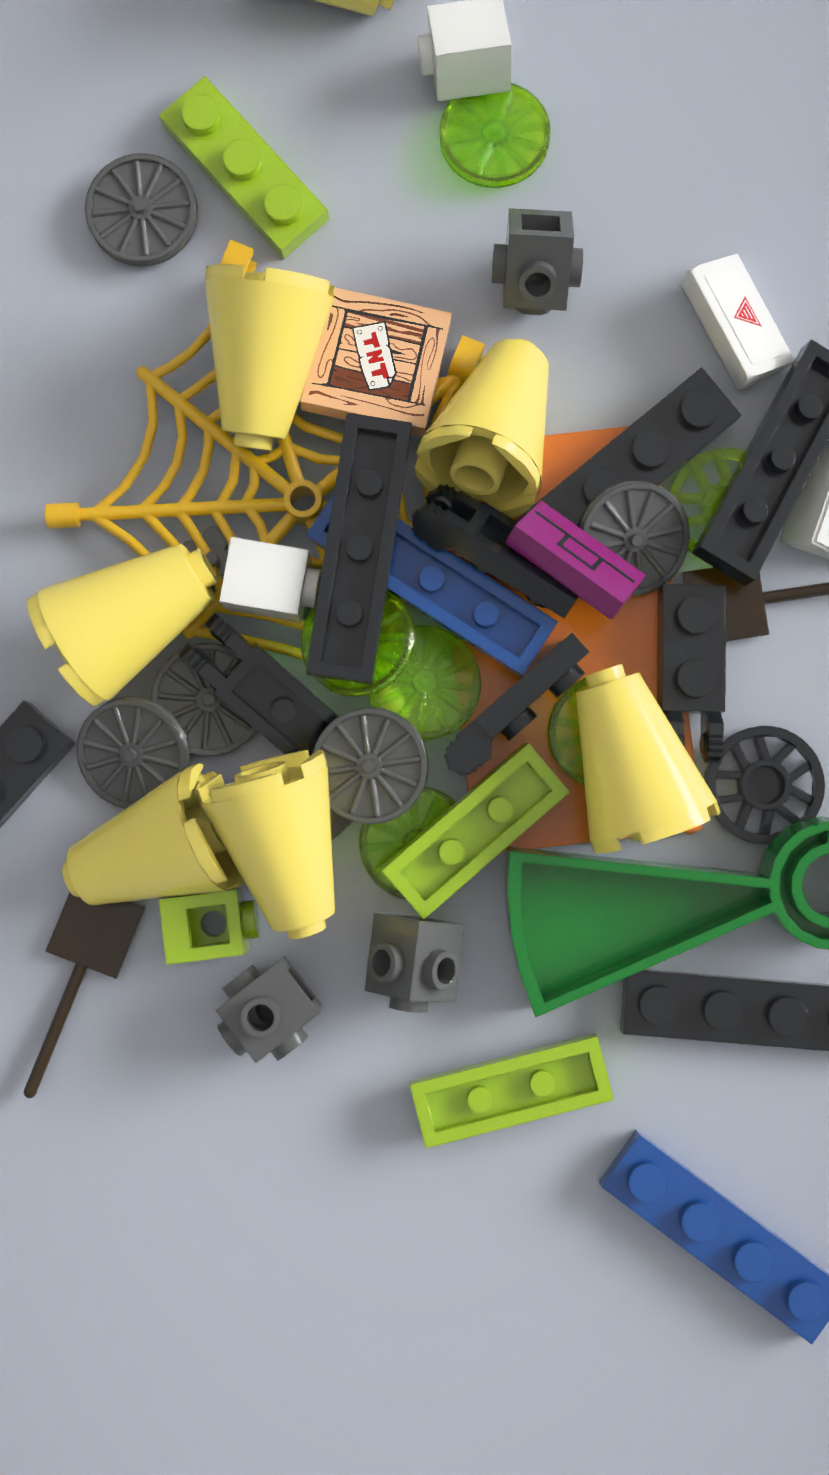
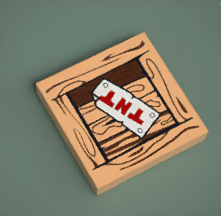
[300,287,452,437]

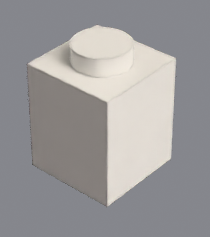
[417,0,512,101]
[219,537,321,623]

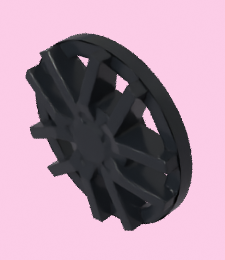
[704,726,825,844]

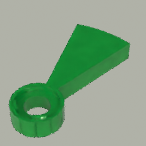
[505,816,829,1017]

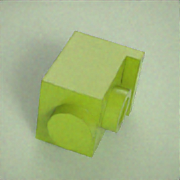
[159,888,260,965]

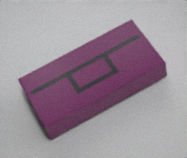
[505,501,646,619]

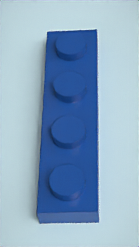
[306,493,558,678]
[599,1130,829,1344]

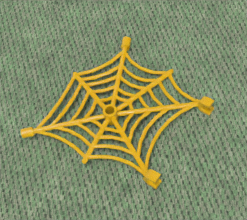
[45,239,486,719]

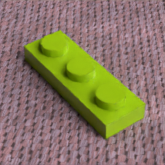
[159,76,329,259]
[380,742,570,919]
[410,1033,614,1148]

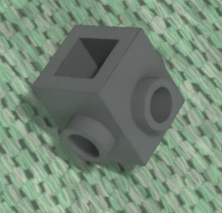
[492,208,583,315]
[364,913,465,1013]
[215,956,323,1063]

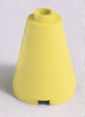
[204,264,335,451]
[414,339,549,518]
[27,544,219,706]
[576,664,721,854]
[195,750,335,939]
[62,763,245,905]

